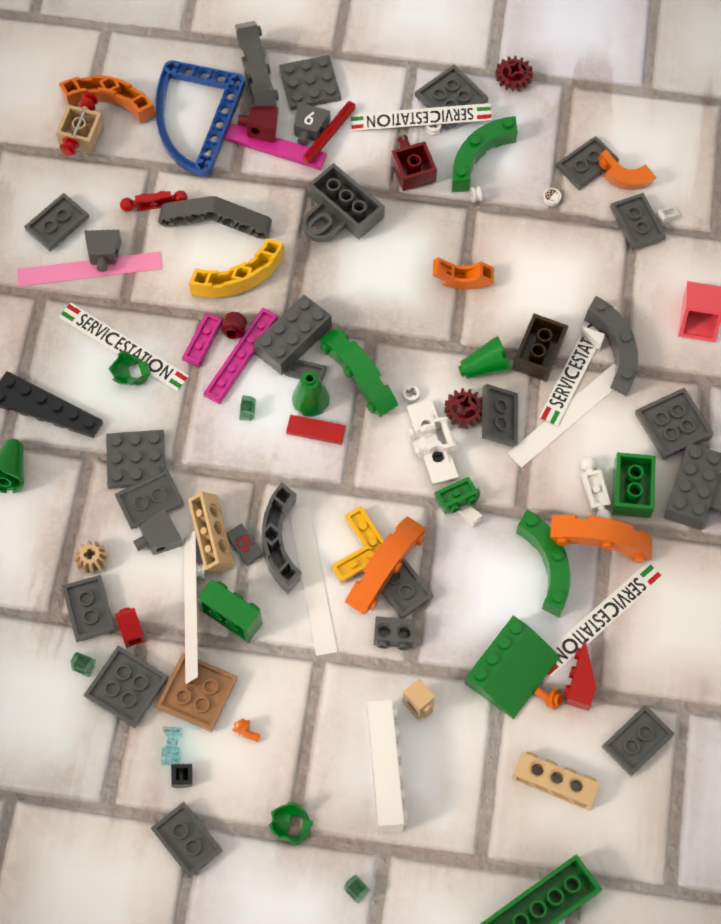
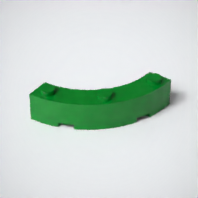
[451,116,518,192]
[319,327,399,417]
[516,509,570,618]

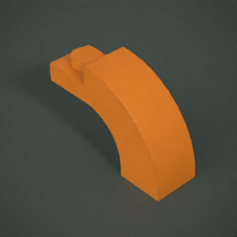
[597,149,657,190]
[433,257,494,289]

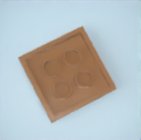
[156,653,238,733]

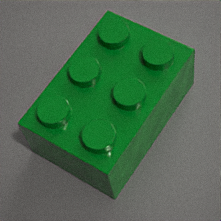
[612,452,656,518]
[197,579,262,643]

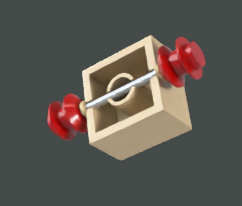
[56,92,104,156]

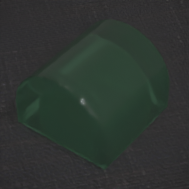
[239,395,256,421]
[70,652,96,677]
[344,874,371,903]

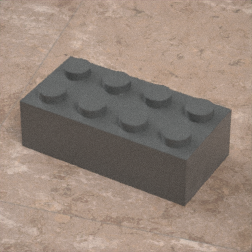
[253,295,332,375]

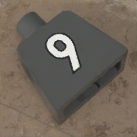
[294,102,330,146]

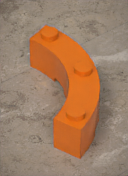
[58,75,156,124]
[550,515,652,563]
[345,516,427,615]

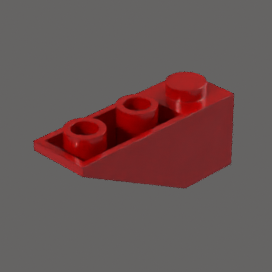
[563,642,596,711]

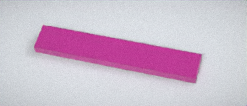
[225,123,327,170]
[203,307,278,405]

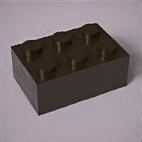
[512,313,568,382]

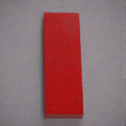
[286,414,346,445]

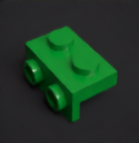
[434,477,480,514]

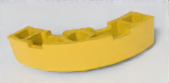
[189,238,285,298]

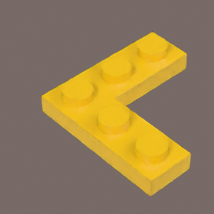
[331,506,384,584]

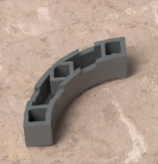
[235,21,279,107]
[584,296,638,396]
[262,482,302,594]

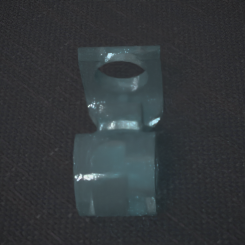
[161,727,183,766]

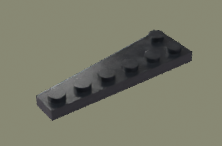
[0,371,103,438]

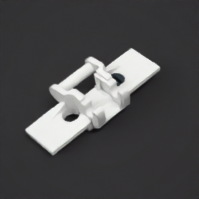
[407,399,459,485]

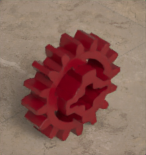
[495,56,533,92]
[444,388,482,429]

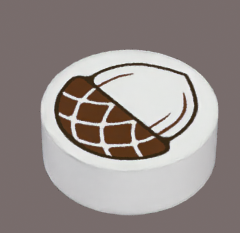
[543,188,561,207]

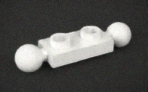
[580,456,612,519]

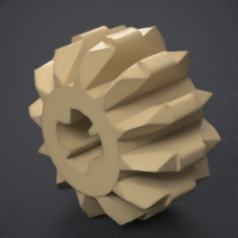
[74,540,108,574]

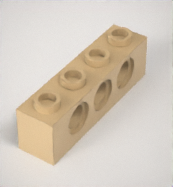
[188,491,235,573]
[512,752,600,811]

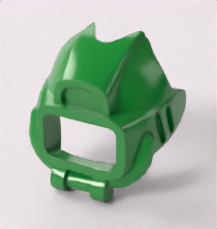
[109,351,151,386]
[268,802,313,845]

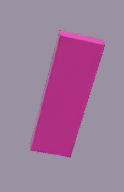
[182,313,223,367]

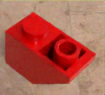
[115,608,145,648]

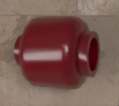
[221,312,247,339]

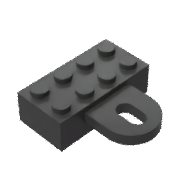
[303,163,385,242]
[664,442,721,530]

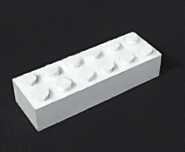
[367,700,408,834]

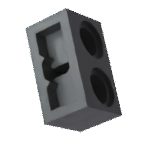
[373,616,416,650]

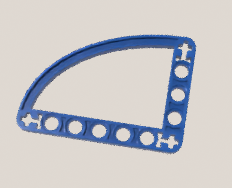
[155,60,245,177]

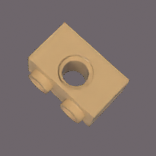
[402,679,435,720]

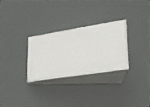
[655,206,681,225]
[581,326,605,350]
[458,504,483,528]

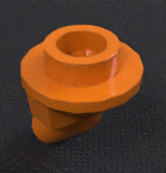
[534,687,563,710]
[232,718,260,742]

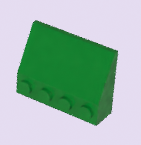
[465,615,560,719]

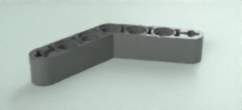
[158,196,272,239]

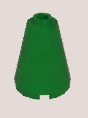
[458,336,512,379]
[292,371,330,417]
[0,439,24,493]

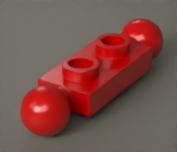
[120,190,188,212]

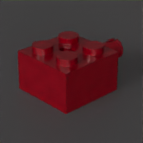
[391,135,437,191]

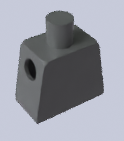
[84,230,121,272]
[133,508,183,555]

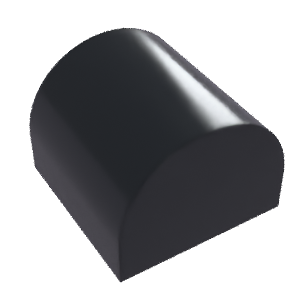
[171,764,193,788]

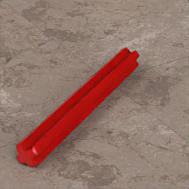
[303,101,356,164]

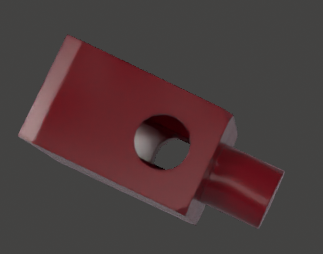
[237,107,279,142]

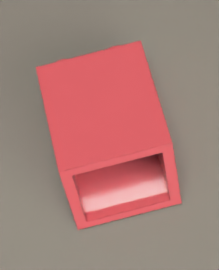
[678,281,721,342]

